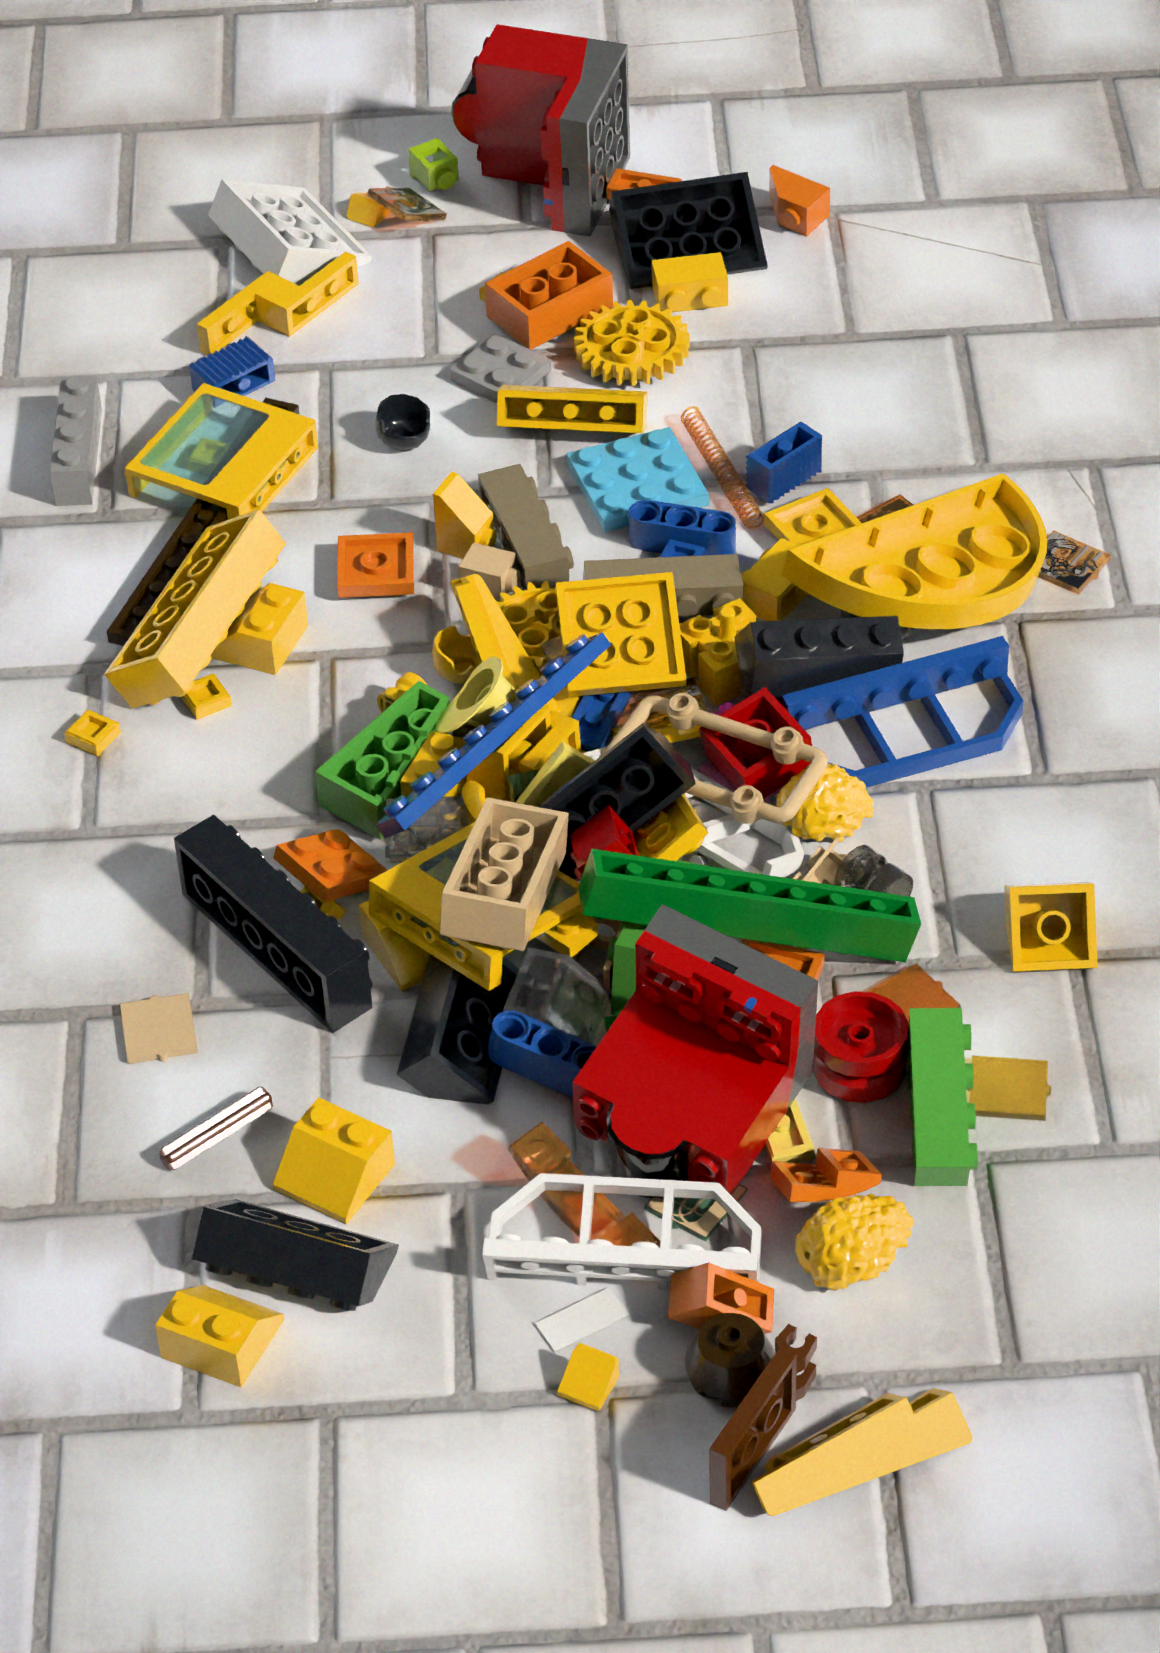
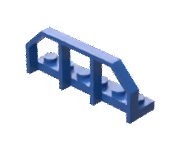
[782,636,1023,788]

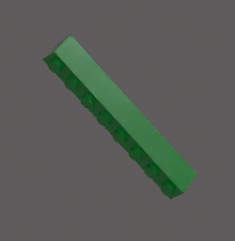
[578,849,921,962]

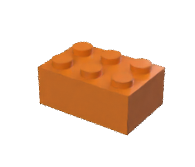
[485,241,613,350]

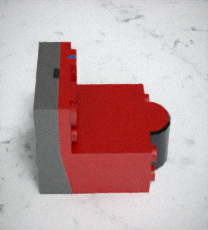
[451,24,630,237]
[572,904,818,1198]

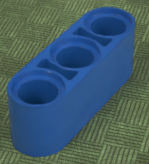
[629,500,736,555]
[487,1010,597,1098]

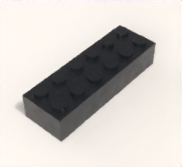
[174,814,373,1033]

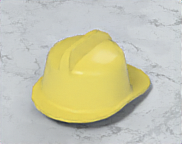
[436,657,516,734]

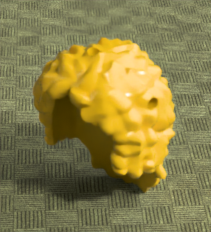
[776,764,874,842]
[795,1193,914,1291]

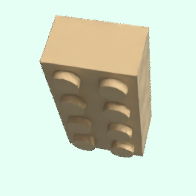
[440,797,569,951]

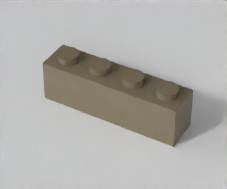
[478,464,574,591]
[583,554,744,617]

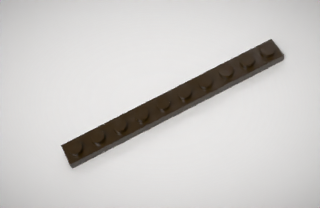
[106,397,300,646]

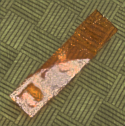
[508,1122,661,1248]

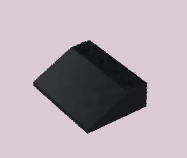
[609,172,768,289]

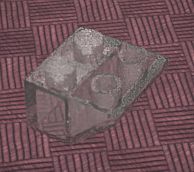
[385,796,470,864]
[503,947,611,1044]

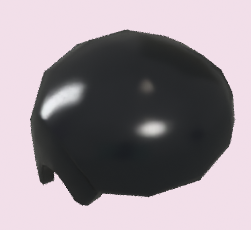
[375,394,430,450]

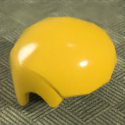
[432,626,479,684]

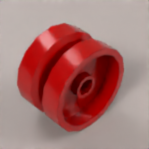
[813,991,909,1103]

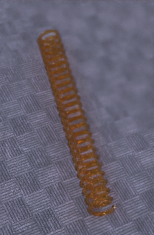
[681,406,764,529]

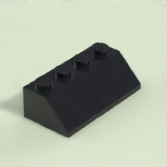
[734,616,904,705]
[538,723,696,880]
[396,954,526,1105]
[192,1199,399,1311]

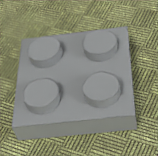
[450,333,551,403]

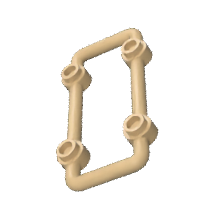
[605,693,828,824]

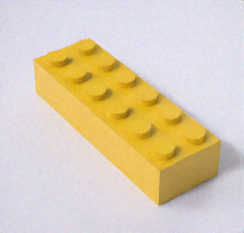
[104,509,286,709]

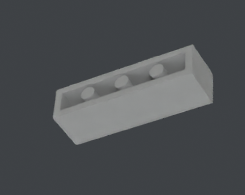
[50,376,102,506]

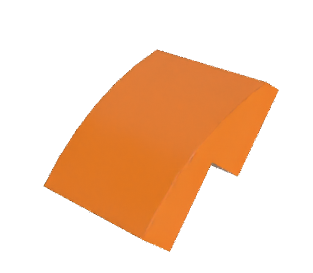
[770,1148,882,1202]

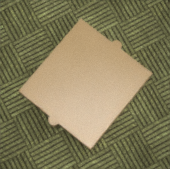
[120,993,198,1064]

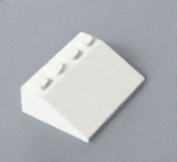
[208,179,372,286]

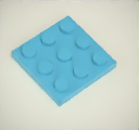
[566,427,709,532]

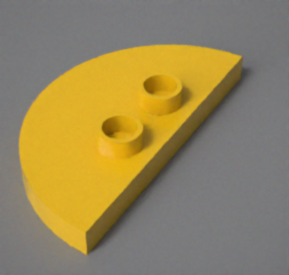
[781,473,1047,629]

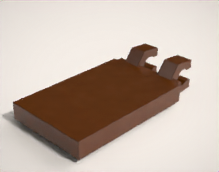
[709,1324,817,1511]

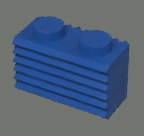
[189,336,276,411]
[745,422,822,503]

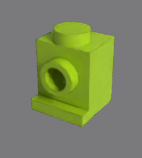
[408,138,459,191]

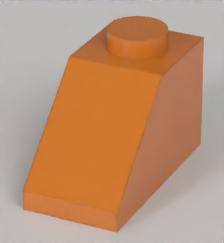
[769,165,830,237]
[668,1262,774,1334]

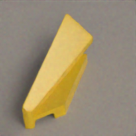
[450,574,560,717]
[751,1388,972,1516]

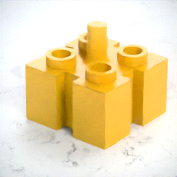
[679,598,756,706]

